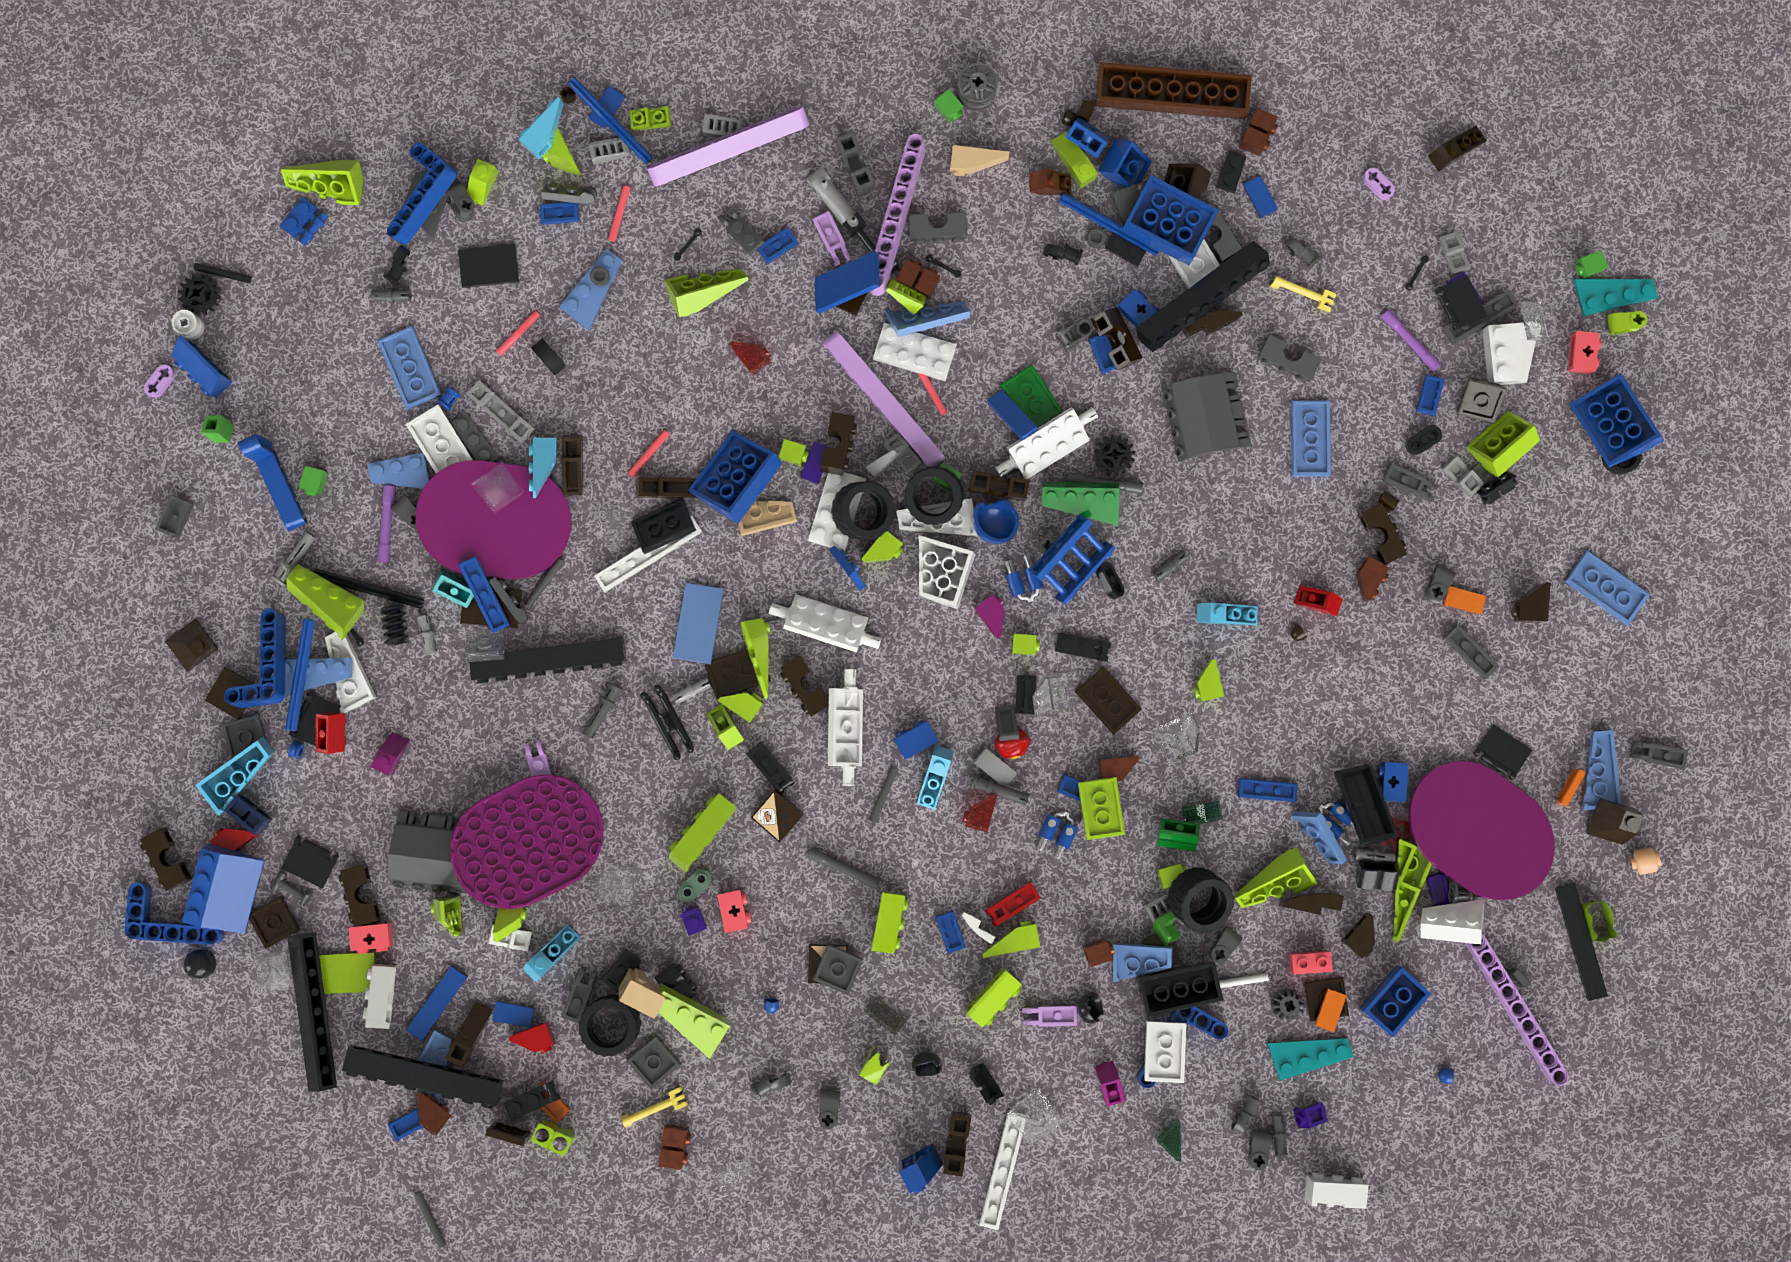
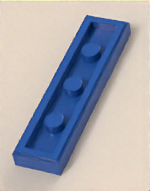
[458,556,510,633]
[406,966,468,1041]

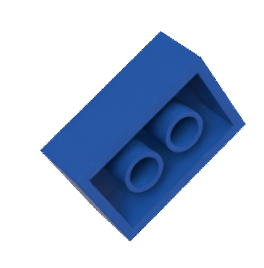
[1358,965,1431,1037]

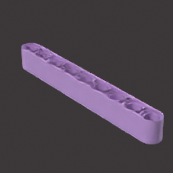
[647,106,810,186]
[870,134,926,296]
[822,330,946,467]
[1465,934,1568,1086]

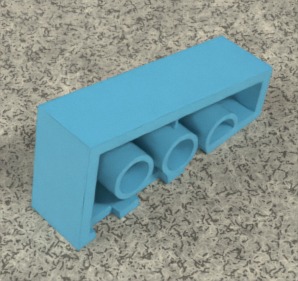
[195,737,275,816]

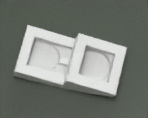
[962,911,995,944]
[488,924,532,951]

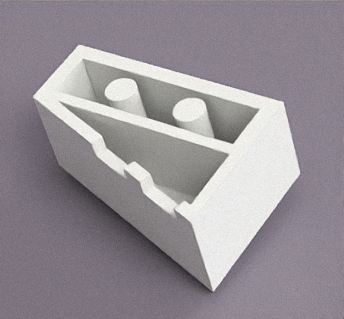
[1421,899,1484,944]
[363,964,397,1029]
[1304,1172,1369,1209]

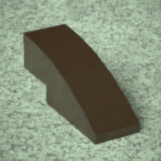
[1182,311,1243,338]
[561,435,583,495]
[636,477,697,498]
[1279,893,1344,915]

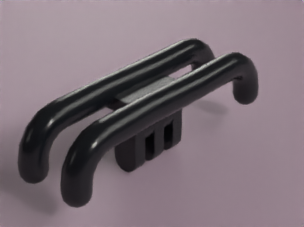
[640,684,694,760]

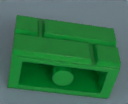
[1157,818,1200,852]

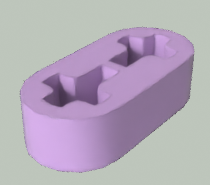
[1363,168,1395,200]
[144,365,175,398]

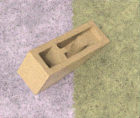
[950,145,1009,176]

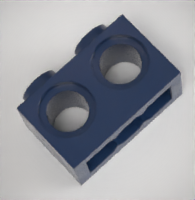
[224,795,272,835]

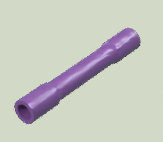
[1381,309,1441,372]
[377,486,395,563]

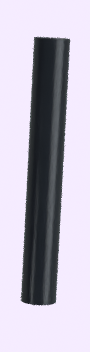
[194,263,252,284]

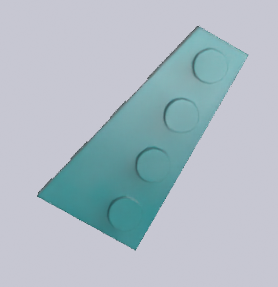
[1573,279,1658,317]
[1267,1038,1354,1081]

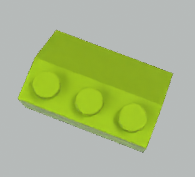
[542,127,581,176]
[1466,411,1540,477]
[871,890,908,953]
[965,967,1022,1028]

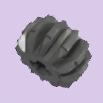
[1271,988,1305,1022]

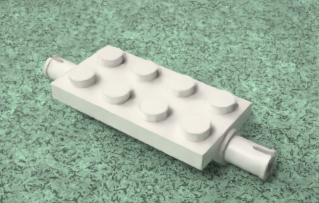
[995,407,1098,479]
[769,594,882,652]
[828,669,863,786]

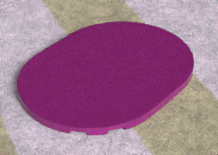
[416,460,571,580]
[1409,761,1555,901]
[450,775,604,909]

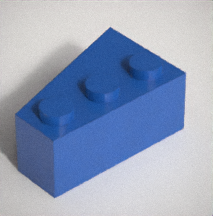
[899,1143,943,1194]

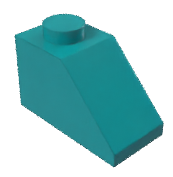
[432,568,474,608]

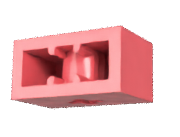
[1568,331,1601,374]
[717,889,752,933]
[349,922,394,954]
[1288,950,1333,974]

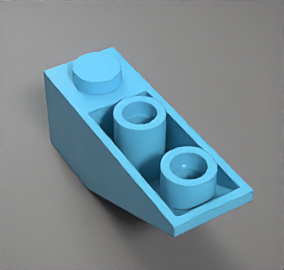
[519,97,563,160]
[529,437,556,498]
[1197,603,1258,625]
[917,745,954,810]
[523,924,581,982]

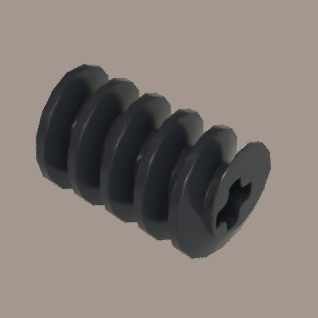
[380,604,409,646]

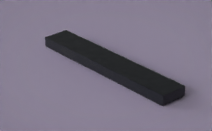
[1555,883,1608,1001]

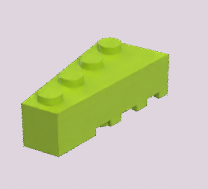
[287,564,364,640]
[668,793,737,873]
[658,983,730,1059]

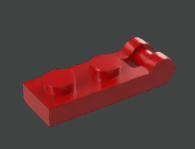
[985,882,1041,927]

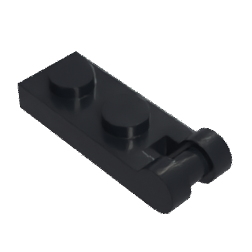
[1055,633,1111,662]
[746,742,795,794]
[503,1080,561,1121]

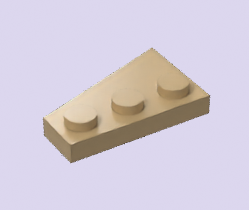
[738,500,797,536]

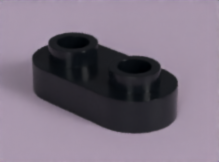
[1405,425,1442,455]
[1096,562,1124,599]

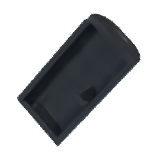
[1334,764,1396,846]

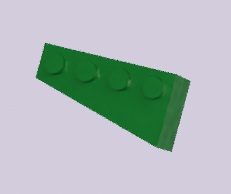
[1042,482,1120,526]

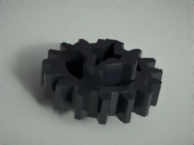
[178,273,221,316]
[1093,434,1135,476]

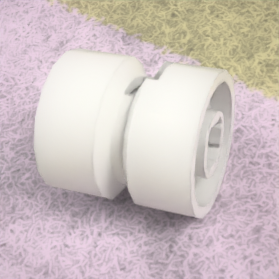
[172,310,205,339]

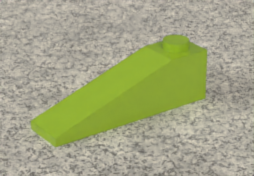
[280,160,364,205]
[664,268,748,317]
[740,618,771,700]
[1234,847,1318,908]
[431,896,462,936]

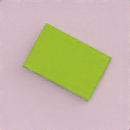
[1078,777,1125,840]
[319,952,376,994]

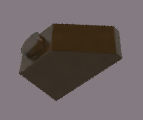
[1341,912,1375,958]

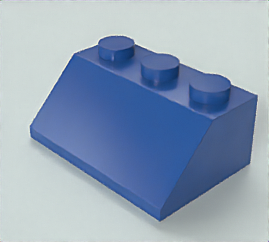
[171,335,232,398]

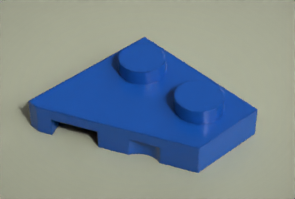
[829,545,866,591]

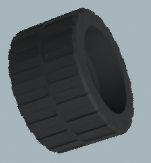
[904,466,964,525]
[831,481,896,539]
[1168,867,1234,933]
[578,994,641,1057]

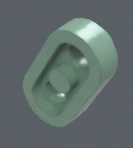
[678,869,712,902]

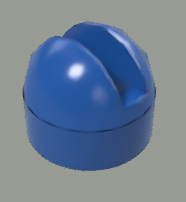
[764,998,780,1014]
[1438,1068,1454,1084]

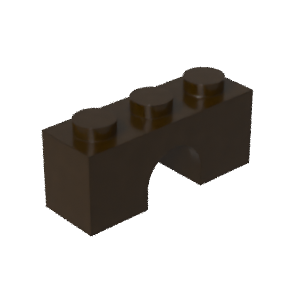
[1091,307,1143,370]
[820,412,857,476]
[969,470,1030,501]
[1358,503,1407,565]
[780,655,829,717]
[140,828,192,891]
[339,864,381,927]
[943,1111,971,1177]

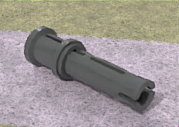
[582,682,624,739]
[970,773,1030,805]

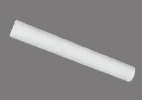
[1219,973,1269,988]

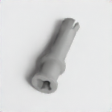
[270,532,316,587]

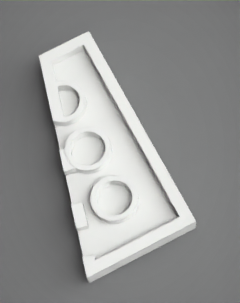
[896,498,978,536]
[325,632,376,713]

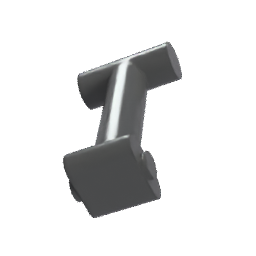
[270,871,312,906]

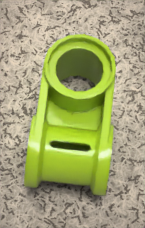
[1607,311,1648,335]

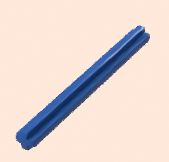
[568,77,653,164]
[1059,193,1159,256]
[285,618,315,731]

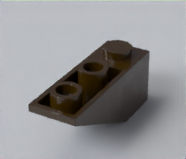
[1428,126,1487,172]
[445,1002,493,1067]

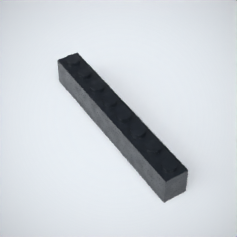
[1136,241,1270,352]
[469,637,627,684]
[287,932,337,1092]
[342,1044,504,1108]

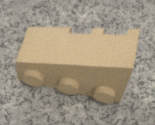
[618,968,666,1019]

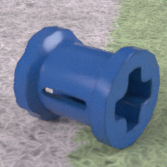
[436,386,461,411]

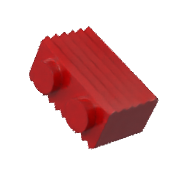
[315,711,346,754]

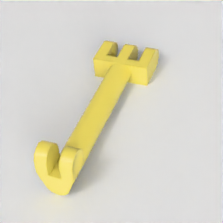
[1270,275,1336,312]
[621,1087,688,1127]

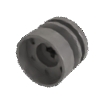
[957,63,998,111]

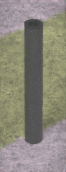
[525,558,564,608]
[869,767,898,823]
[414,1191,446,1248]

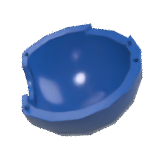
[972,500,1020,544]

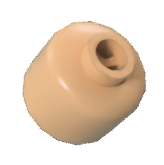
[1630,847,1662,875]

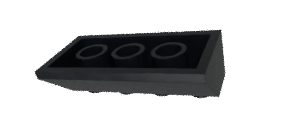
[1136,961,1223,1017]

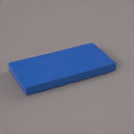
[815,251,880,313]

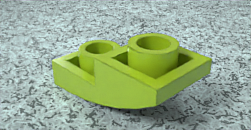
[629,106,672,130]

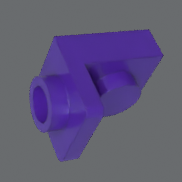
[680,905,707,936]
[1293,1102,1328,1128]

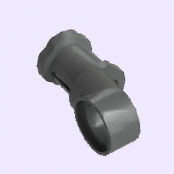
[1283,237,1322,270]
[750,1073,792,1100]
[1231,1095,1263,1134]

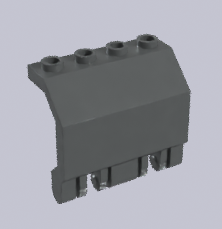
[1162,372,1252,462]
[388,809,467,895]

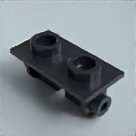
[1476,472,1518,505]
[1015,675,1037,715]
[968,1063,1004,1105]

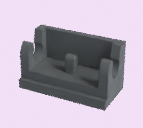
[155,495,195,539]

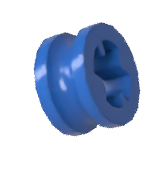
[288,740,305,760]

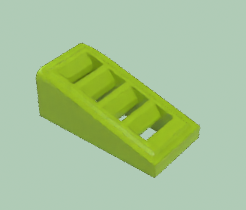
[886,278,926,314]

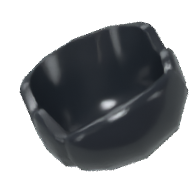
[183,949,216,979]
[1077,992,1104,1024]
[912,1051,942,1076]

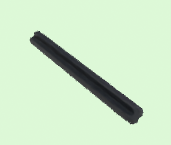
[313,568,424,609]

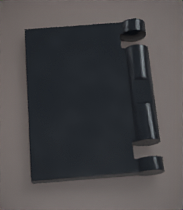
[1434,276,1487,331]
[289,692,341,746]
[1474,724,1532,780]
[281,836,339,889]

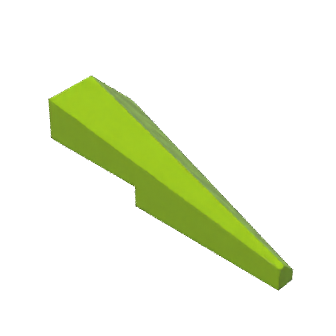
[1393,838,1432,943]

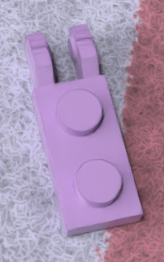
[812,211,851,266]
[524,740,552,776]
[1022,1005,1077,1027]

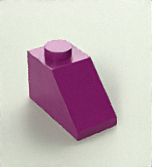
[974,594,1005,639]
[371,732,410,775]
[1095,1061,1125,1107]

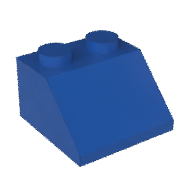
[1098,138,1152,188]

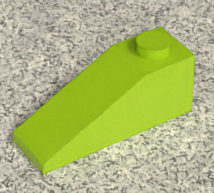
[1050,132,1098,189]
[982,920,1040,958]

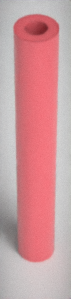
[608,185,630,242]
[496,310,541,356]
[917,373,948,416]
[627,430,670,478]

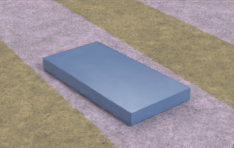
[377,326,442,410]
[1291,400,1331,477]
[1564,550,1650,626]
[673,583,724,664]

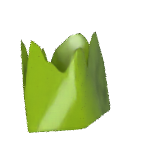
[1581,900,1617,942]
[859,1046,893,1085]
[530,1119,576,1157]

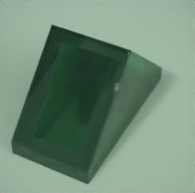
[1182,800,1223,824]
[1155,1119,1181,1161]

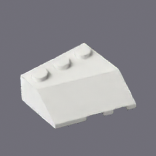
[1482,322,1539,385]
[919,535,975,609]

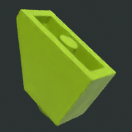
[467,159,499,206]
[861,531,903,563]
[1193,659,1224,702]
[718,692,764,723]
[706,704,744,750]
[493,907,528,942]

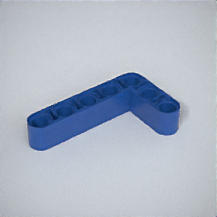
[387,142,457,245]
[238,433,307,531]
[224,608,286,708]
[124,882,225,945]
[1137,1007,1228,1088]

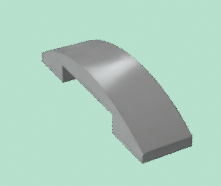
[467,380,535,443]

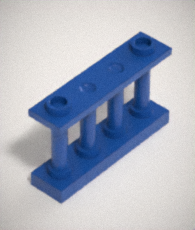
[1028,514,1115,605]

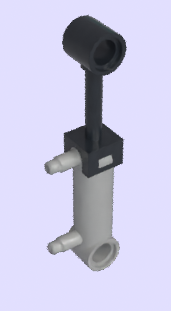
[806,167,900,275]

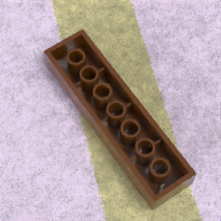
[1095,62,1252,119]

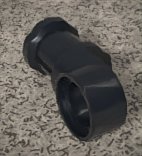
[1043,243,1084,266]
[383,245,410,286]

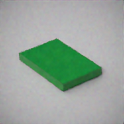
[1000,364,1063,428]

